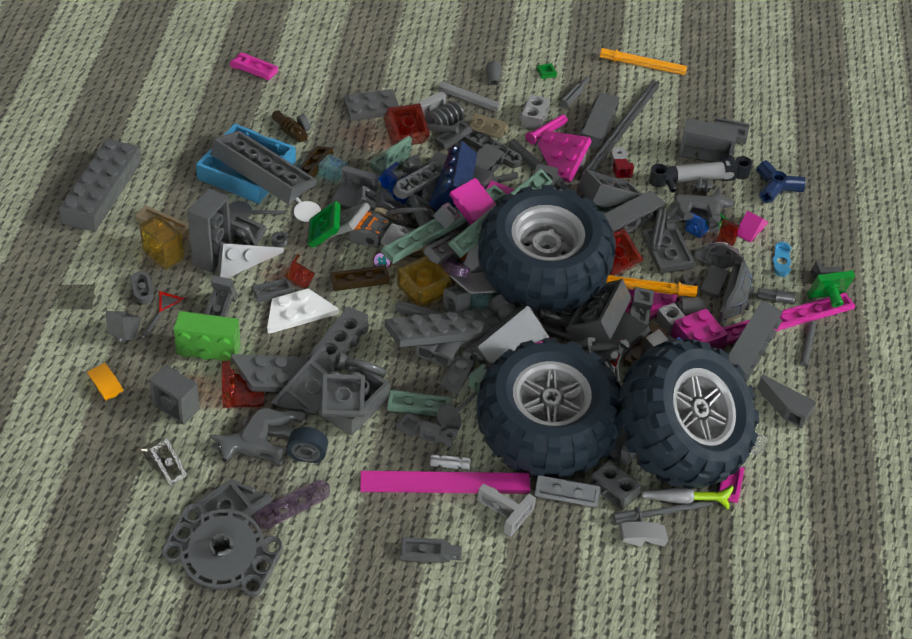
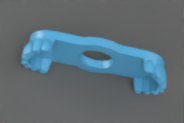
[772,241,791,277]

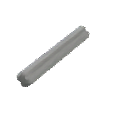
[439,82,500,112]

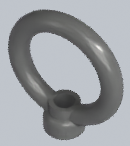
[334,352,386,378]

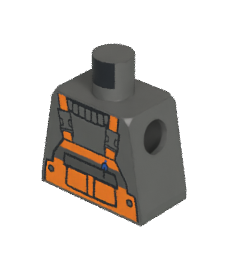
[349,209,390,248]

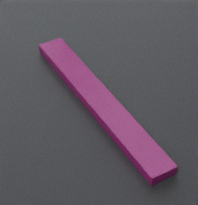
[723,293,855,346]
[360,471,530,494]

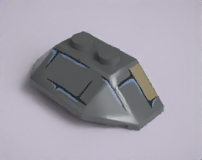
[717,261,755,324]

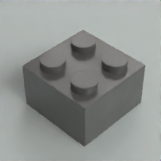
[149,365,200,425]

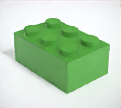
[174,311,241,362]

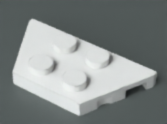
[267,289,339,334]

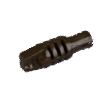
[271,110,308,142]

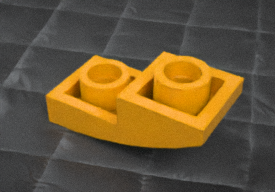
[87,362,124,400]

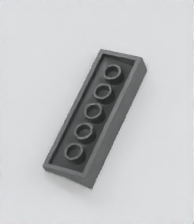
[211,131,317,205]

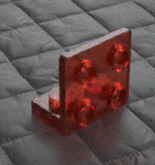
[222,361,264,408]

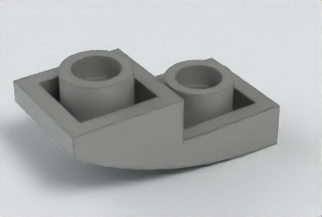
[619,522,668,547]

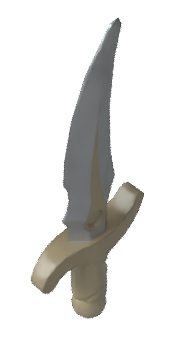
[374,207,428,221]

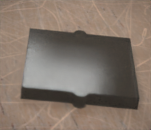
[57,285,96,310]

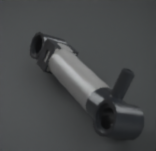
[649,156,753,193]

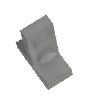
[478,484,536,537]

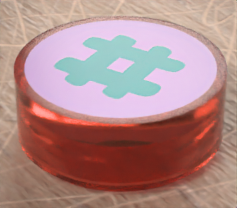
[373,251,392,269]

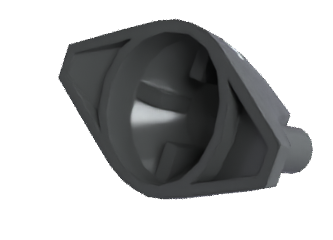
[695,242,744,269]

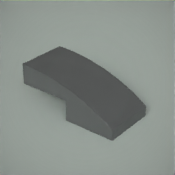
[630,287,654,325]

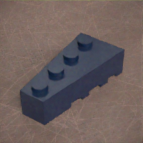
[429,141,477,211]

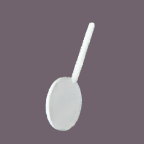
[294,197,321,222]

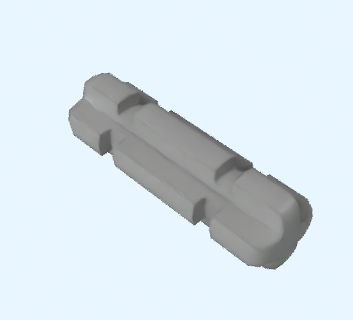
[430,454,471,470]

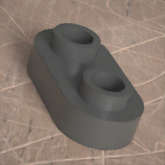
[131,271,154,304]

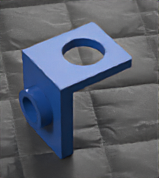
[685,212,709,238]

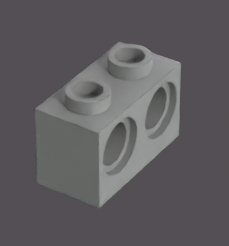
[519,94,550,130]

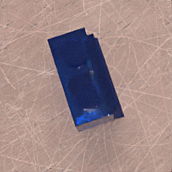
[378,161,418,205]

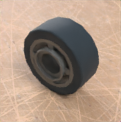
[286,427,329,463]

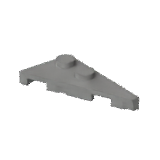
[217,243,284,278]

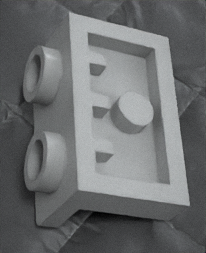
[411,91,446,122]

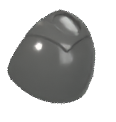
[403,155,427,177]

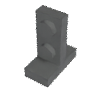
[205,275,238,317]

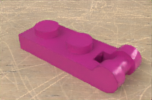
[230,52,278,81]

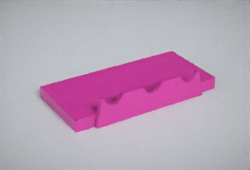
[449,178,496,225]

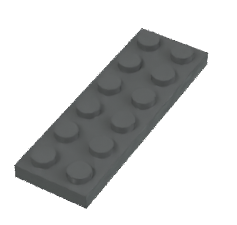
[384,309,501,347]

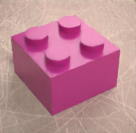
[671,309,728,349]

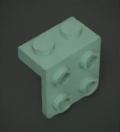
[369,136,412,176]

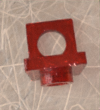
[715,219,740,246]
[284,254,315,289]

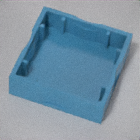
[196,124,296,204]

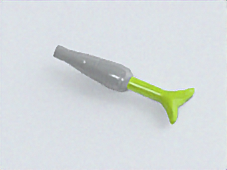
[642,485,733,510]

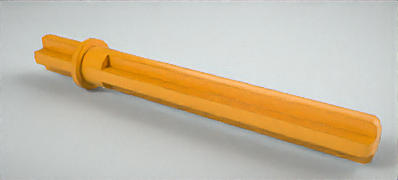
[600,48,687,75]
[606,275,698,297]

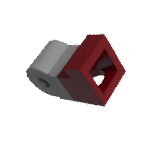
[611,147,634,179]

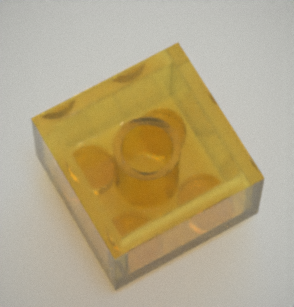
[139,214,184,270]
[397,256,451,307]

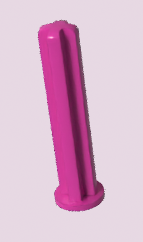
[525,114,568,145]

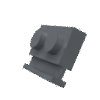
[715,117,750,144]

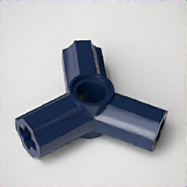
[756,160,806,204]

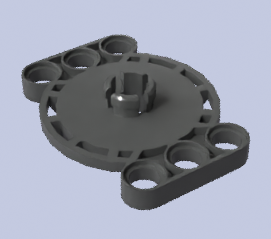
[162,504,283,597]

